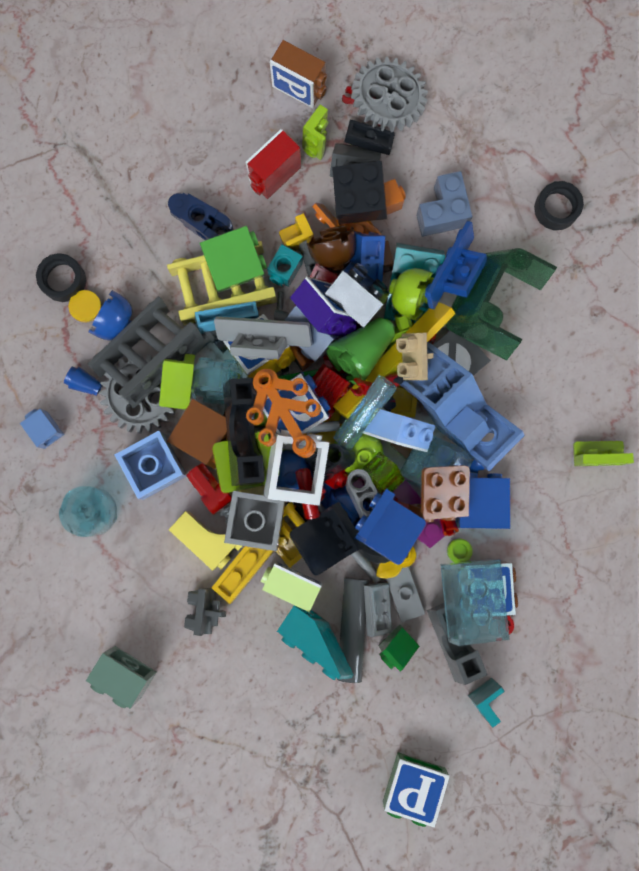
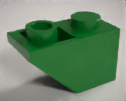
[378,625,420,672]

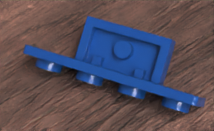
[425,221,487,309]

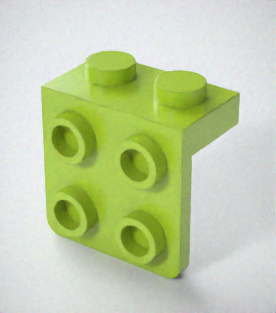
[212,432,279,493]

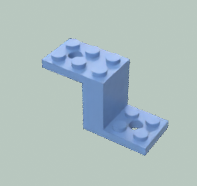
[401,342,525,471]

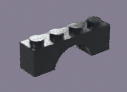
[223,378,265,486]

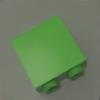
[200,226,267,292]

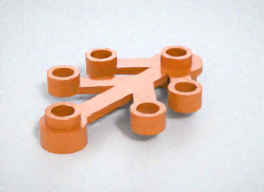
[246,369,321,458]

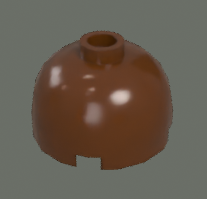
[306,226,356,271]

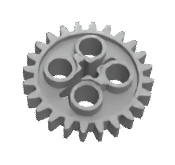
[351,57,428,132]
[99,354,175,434]

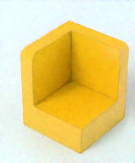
[279,213,314,251]

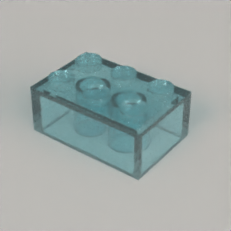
[440,559,510,646]

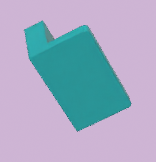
[468,678,505,728]

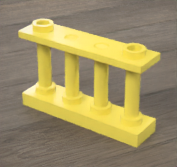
[167,241,277,326]

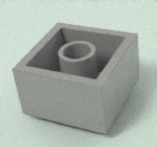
[224,491,286,551]

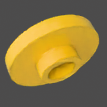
[68,290,102,323]

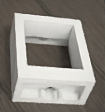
[264,430,329,506]

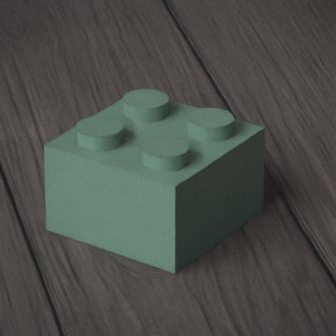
[86,646,157,709]

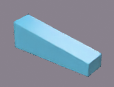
[195,301,259,334]

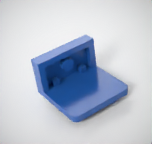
[355,489,426,565]

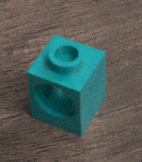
[267,244,303,287]

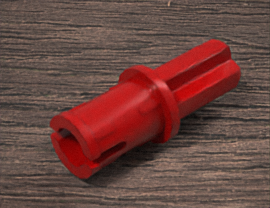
[295,468,320,519]

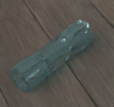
[333,375,397,450]

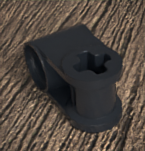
[305,443,356,482]

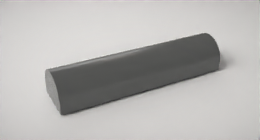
[337,578,369,683]

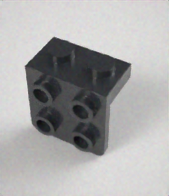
[289,502,366,576]

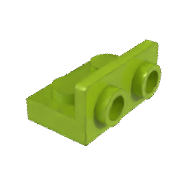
[302,104,329,160]
[573,441,634,466]

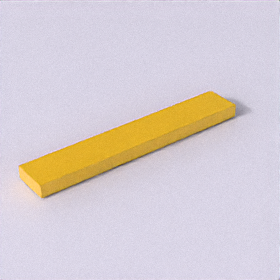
[333,302,455,421]

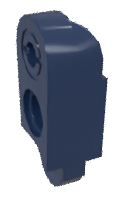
[168,193,234,241]

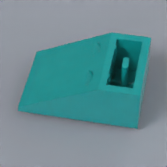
[384,243,446,324]
[277,605,354,680]

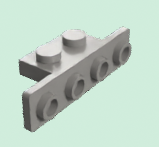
[214,316,312,360]

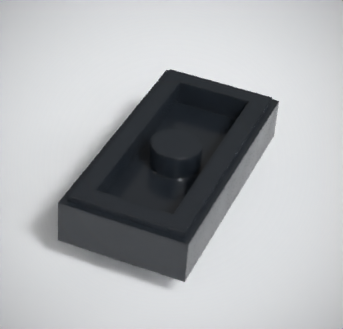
[344,119,395,155]

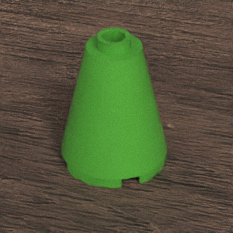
[327,318,395,385]

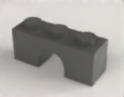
[427,601,488,685]

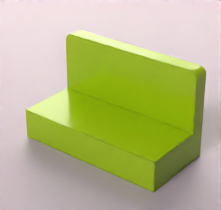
[159,354,195,409]

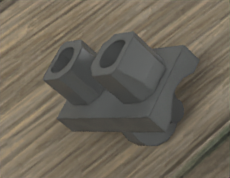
[184,588,227,636]

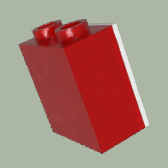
[246,129,301,200]

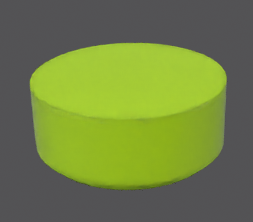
[447,539,473,564]

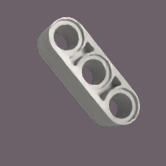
[346,469,377,518]

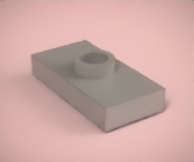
[386,567,425,622]
[364,582,392,637]

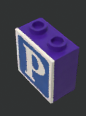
[290,276,358,337]

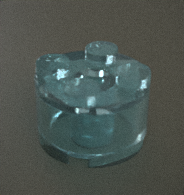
[191,357,243,405]
[59,486,117,537]

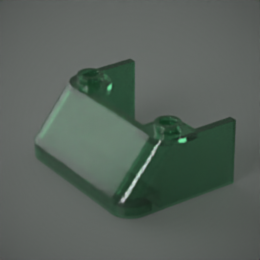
[445,248,557,361]

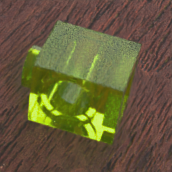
[362,451,405,493]

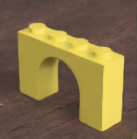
[169,485,265,571]

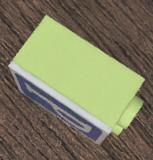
[261,561,322,612]

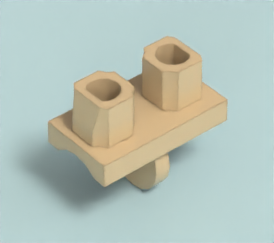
[396,333,434,380]

